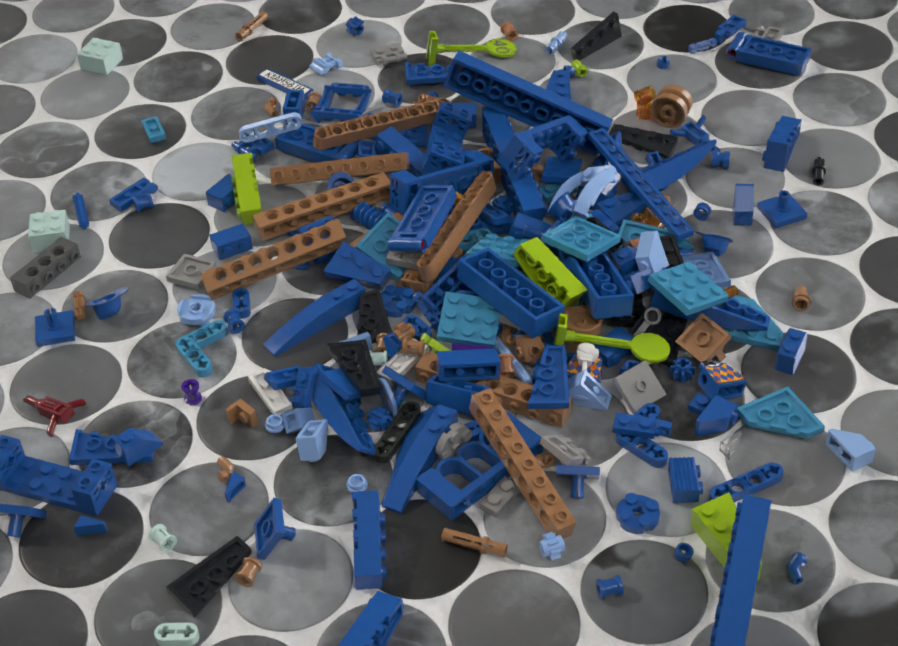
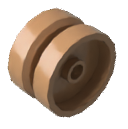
[650,85,693,128]
[564,305,602,352]

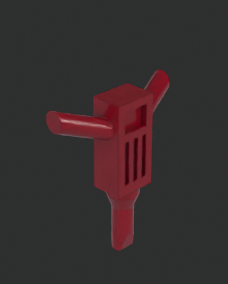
[23,395,86,437]

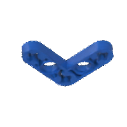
[616,403,668,468]

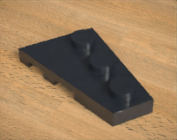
[357,289,392,344]

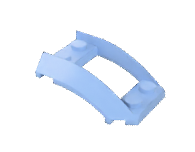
[547,165,618,220]

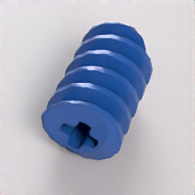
[350,201,386,230]

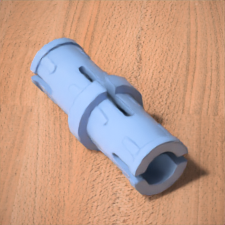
[545,31,568,55]

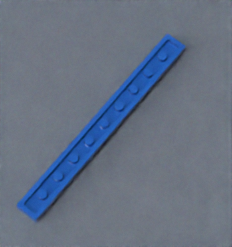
[588,128,694,241]

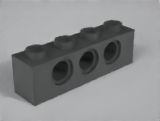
[10,237,81,299]

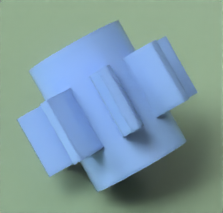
[538,532,565,560]

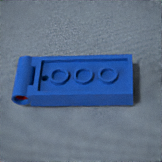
[726,32,812,76]
[275,120,358,162]
[388,185,457,252]

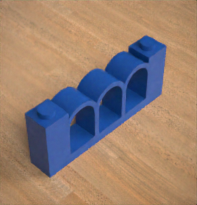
[416,412,543,521]

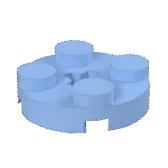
[177,294,216,326]

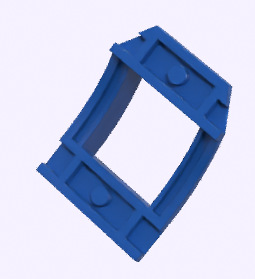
[311,82,372,124]

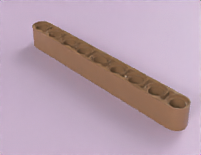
[313,98,451,150]
[416,171,497,282]

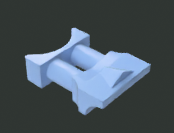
[309,52,342,75]

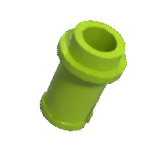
[571,60,588,77]

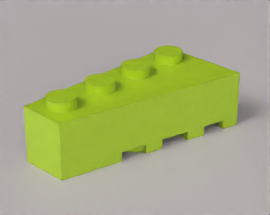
[231,153,262,225]
[513,237,587,308]
[690,493,762,581]

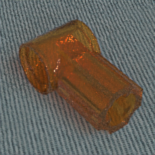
[634,86,656,120]

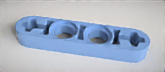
[239,112,302,143]

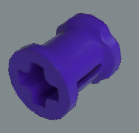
[181,379,202,406]

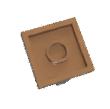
[675,313,732,363]

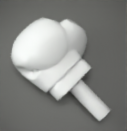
[577,343,599,371]

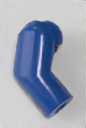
[786,552,808,584]

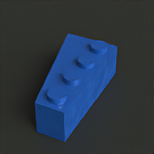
[762,116,802,172]
[375,126,425,177]
[352,490,387,590]
[338,591,404,646]

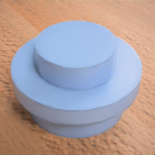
[265,414,285,433]
[346,474,368,493]

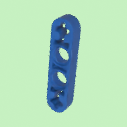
[709,462,783,502]

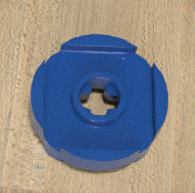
[381,285,416,318]
[616,493,660,534]

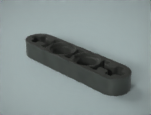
[374,401,421,463]

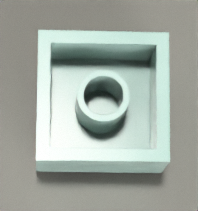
[77,38,123,75]
[28,210,70,253]

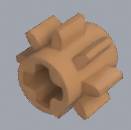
[393,321,416,342]

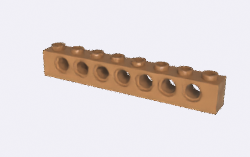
[270,152,410,186]
[252,172,390,241]
[201,219,349,300]
[415,351,572,428]
[469,388,576,539]

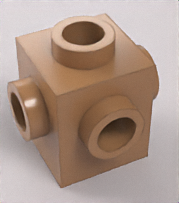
[515,335,545,364]

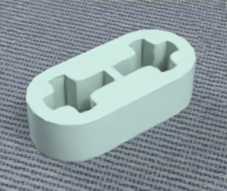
[154,623,200,646]

